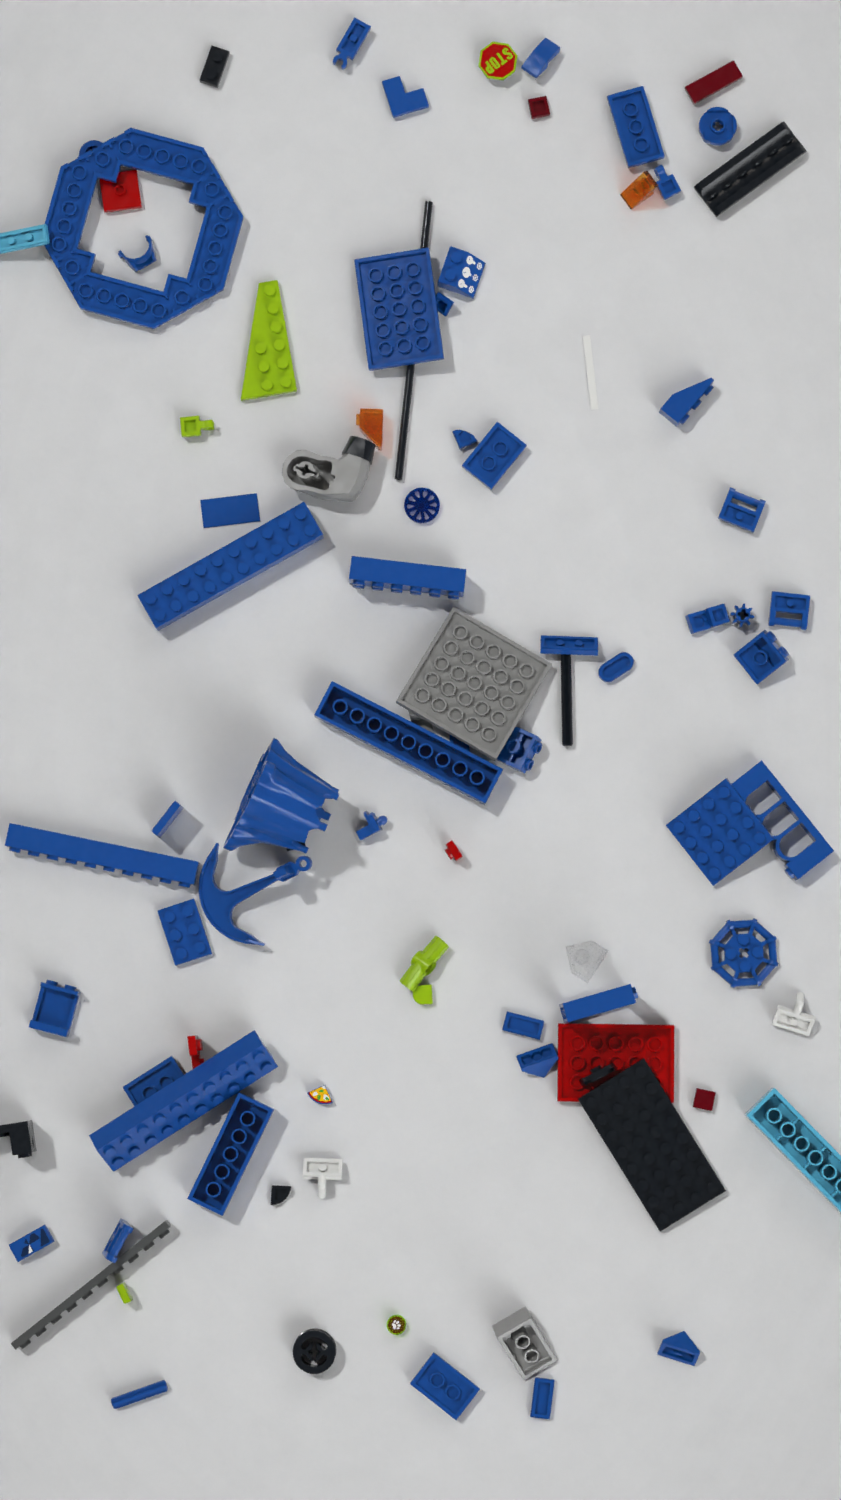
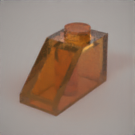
[356,408,383,450]

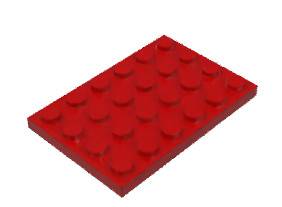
[557,1023,674,1103]

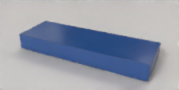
[540,635,598,656]

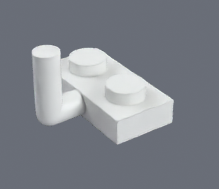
[772,992,815,1036]
[303,1158,342,1199]

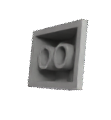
[492,1306,557,1380]

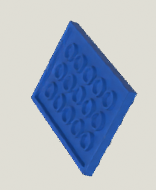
[354,247,444,371]

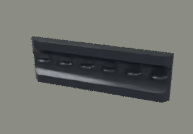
[694,122,807,217]

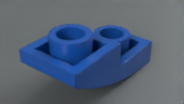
[521,38,561,78]

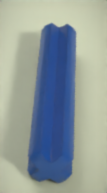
[111,1380,168,1409]

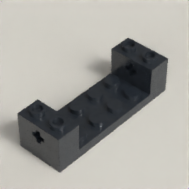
[0,1120,37,1158]

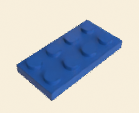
[607,86,665,169]

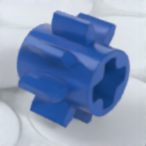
[730,603,754,628]

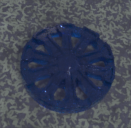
[404,487,440,524]

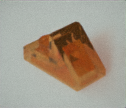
[620,171,658,209]

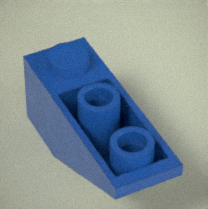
[659,378,714,427]

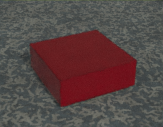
[528,96,550,119]
[692,1088,716,1111]

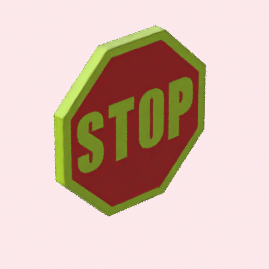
[478,42,517,81]

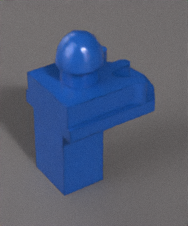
[356,811,387,840]

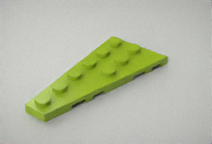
[241,280,297,401]

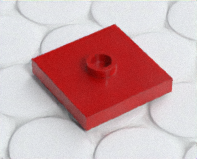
[100,170,142,213]

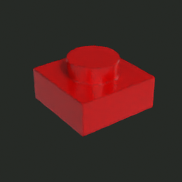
[445,841,463,861]

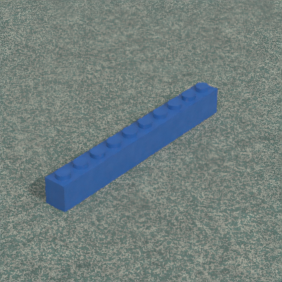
[5,823,200,888]

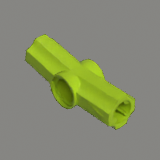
[400,936,449,991]

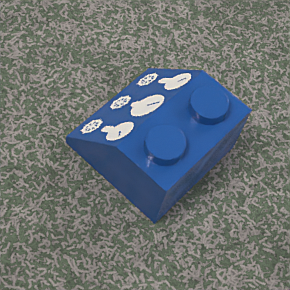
[438,246,486,299]

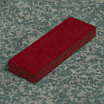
[684,60,743,105]

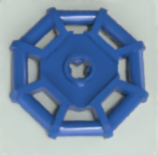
[709,918,779,988]

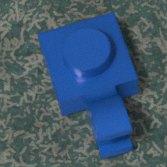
[654,165,681,200]

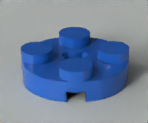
[699,107,737,146]

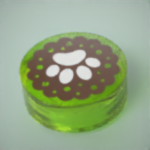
[387,1314,406,1335]

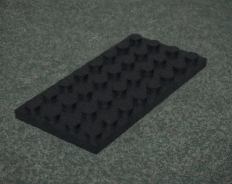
[578,1058,726,1231]

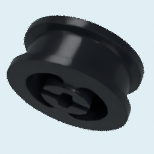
[293,1328,336,1374]

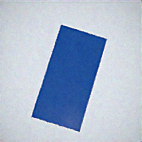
[200,493,260,528]

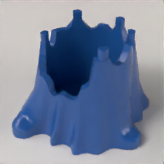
[223,738,339,853]

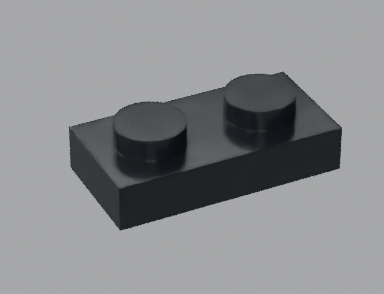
[199,46,230,88]

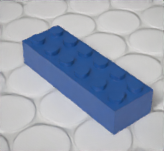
[349,556,466,600]
[187,1092,274,1216]

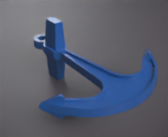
[199,843,312,946]

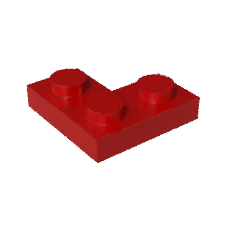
[187,1035,205,1069]

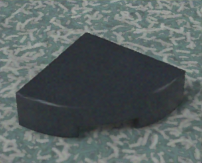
[271,1185,291,1205]

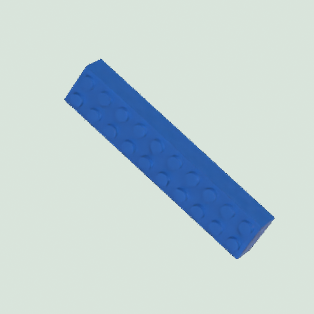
[137,502,324,631]
[314,681,503,805]
[89,1030,278,1172]

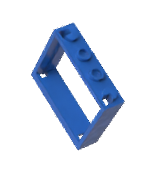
[559,984,638,1023]

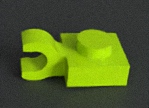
[180,416,215,437]

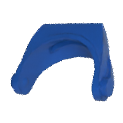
[118,235,157,272]

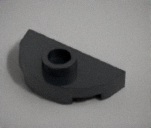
[579,1063,616,1086]

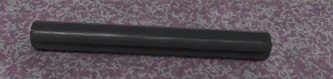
[561,654,573,746]

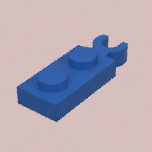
[333,17,371,70]

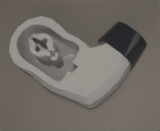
[282,436,376,502]

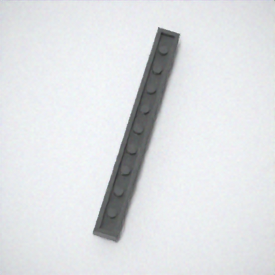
[11,1220,171,1350]

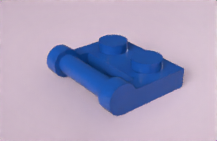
[718,487,766,532]
[768,591,810,630]
[102,1218,134,1263]

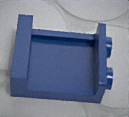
[29,980,80,1037]

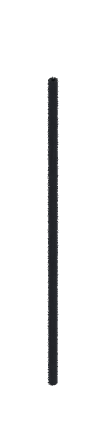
[395,201,433,480]

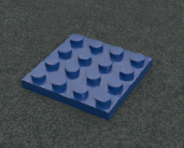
[666,778,774,886]

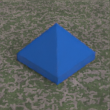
[436,292,454,316]

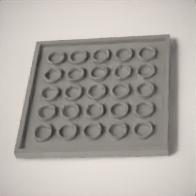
[396,607,552,761]

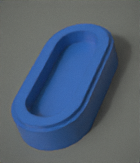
[598,652,634,682]

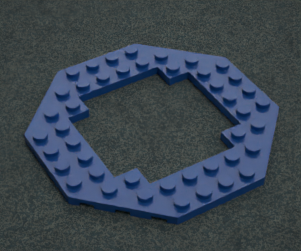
[44,128,243,329]

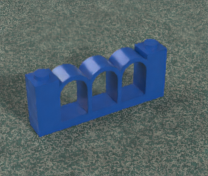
[732,760,834,880]

